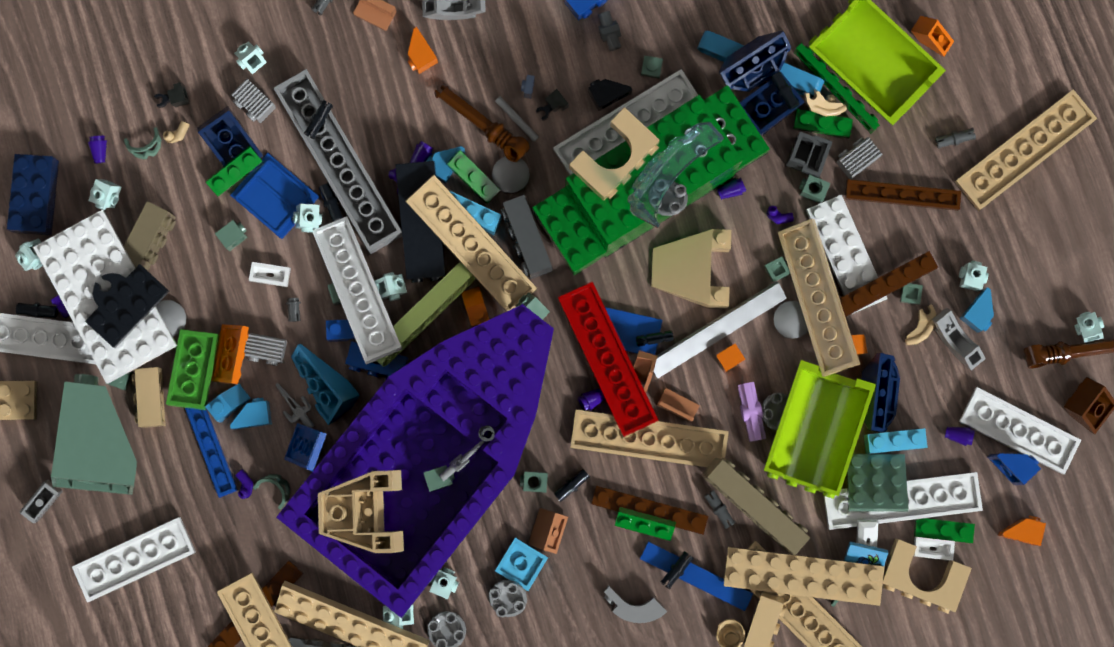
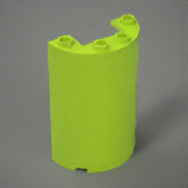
[808,0,946,126]
[764,360,876,499]

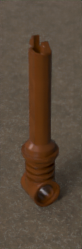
[434,85,530,162]
[1023,339,1114,369]

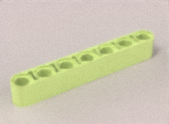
[376,262,475,367]

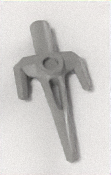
[275,383,315,428]
[439,440,486,481]

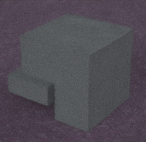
[786,132,833,178]

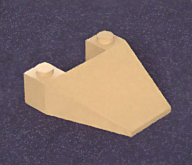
[651,229,731,309]
[318,470,404,553]

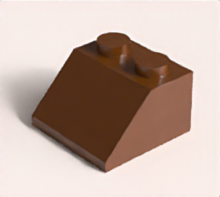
[1064,377,1114,434]

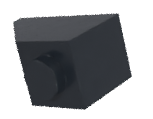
[588,79,632,111]

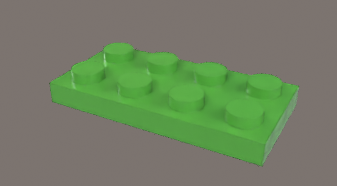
[166,329,219,410]

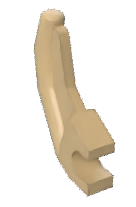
[804,90,847,117]
[905,304,936,345]

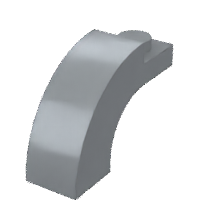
[422,0,486,20]
[932,308,986,370]
[603,586,667,623]

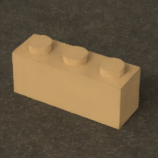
[132,367,166,428]
[744,591,787,647]

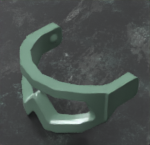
[124,127,162,159]
[253,474,291,510]

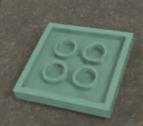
[847,454,909,512]

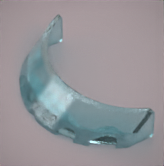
[628,122,724,228]

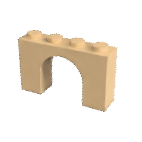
[569,107,660,201]
[883,539,972,614]

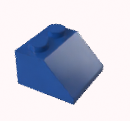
[987,453,1041,485]

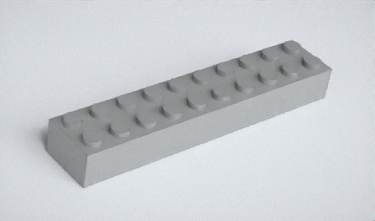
[274,69,402,254]

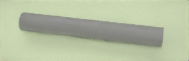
[495,96,539,142]

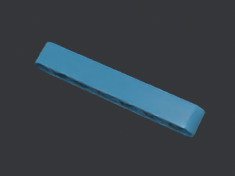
[697,31,824,98]

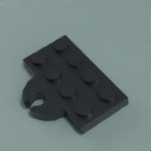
[85,264,170,348]

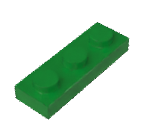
[793,109,853,139]
[205,146,263,197]
[446,150,500,204]
[614,507,676,541]
[914,518,975,543]

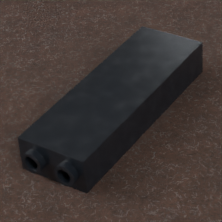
[395,161,446,283]

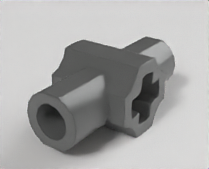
[598,11,621,51]

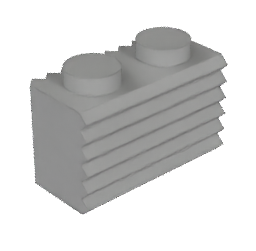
[231,79,276,123]
[836,137,883,180]
[244,333,287,366]
[20,480,63,523]

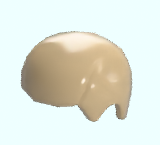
[716,619,746,647]

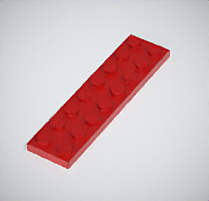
[558,281,659,437]

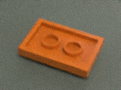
[211,324,249,384]

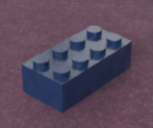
[7,154,59,236]

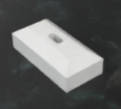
[249,262,291,287]
[856,519,878,547]
[914,537,955,561]

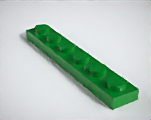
[794,43,880,134]

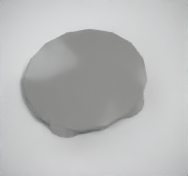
[492,156,530,193]
[648,180,688,216]
[156,300,186,337]
[773,301,808,339]
[762,393,789,431]
[489,580,527,618]
[428,611,466,647]

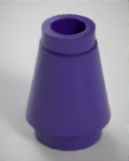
[88,136,107,164]
[410,141,434,163]
[717,177,746,200]
[578,389,605,411]
[945,427,975,446]

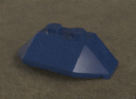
[719,31,791,92]
[861,353,900,432]

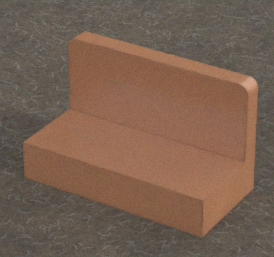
[353,0,397,31]
[634,350,657,393]
[657,388,700,423]
[528,508,568,554]

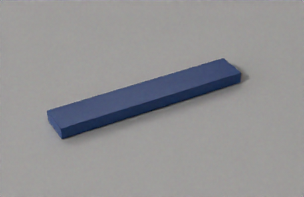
[185,408,238,498]
[640,542,753,611]

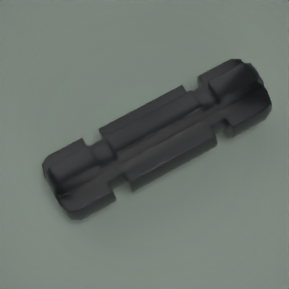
[636,330,674,347]

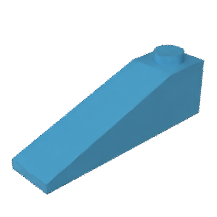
[291,344,359,425]

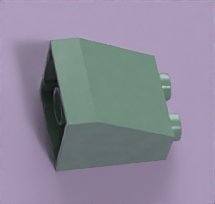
[51,374,137,495]

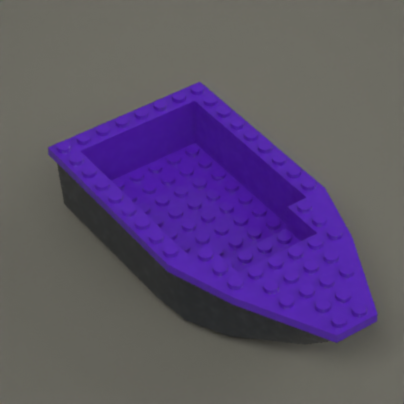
[276,304,554,618]

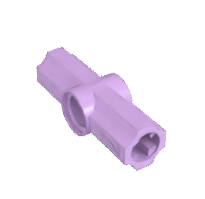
[737,382,766,442]

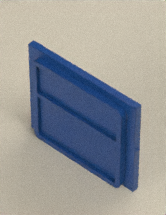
[230,153,319,239]

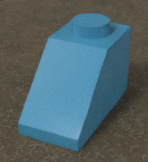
[426,146,465,184]
[959,287,994,333]
[205,383,251,423]
[230,398,272,430]

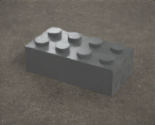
[501,195,552,279]

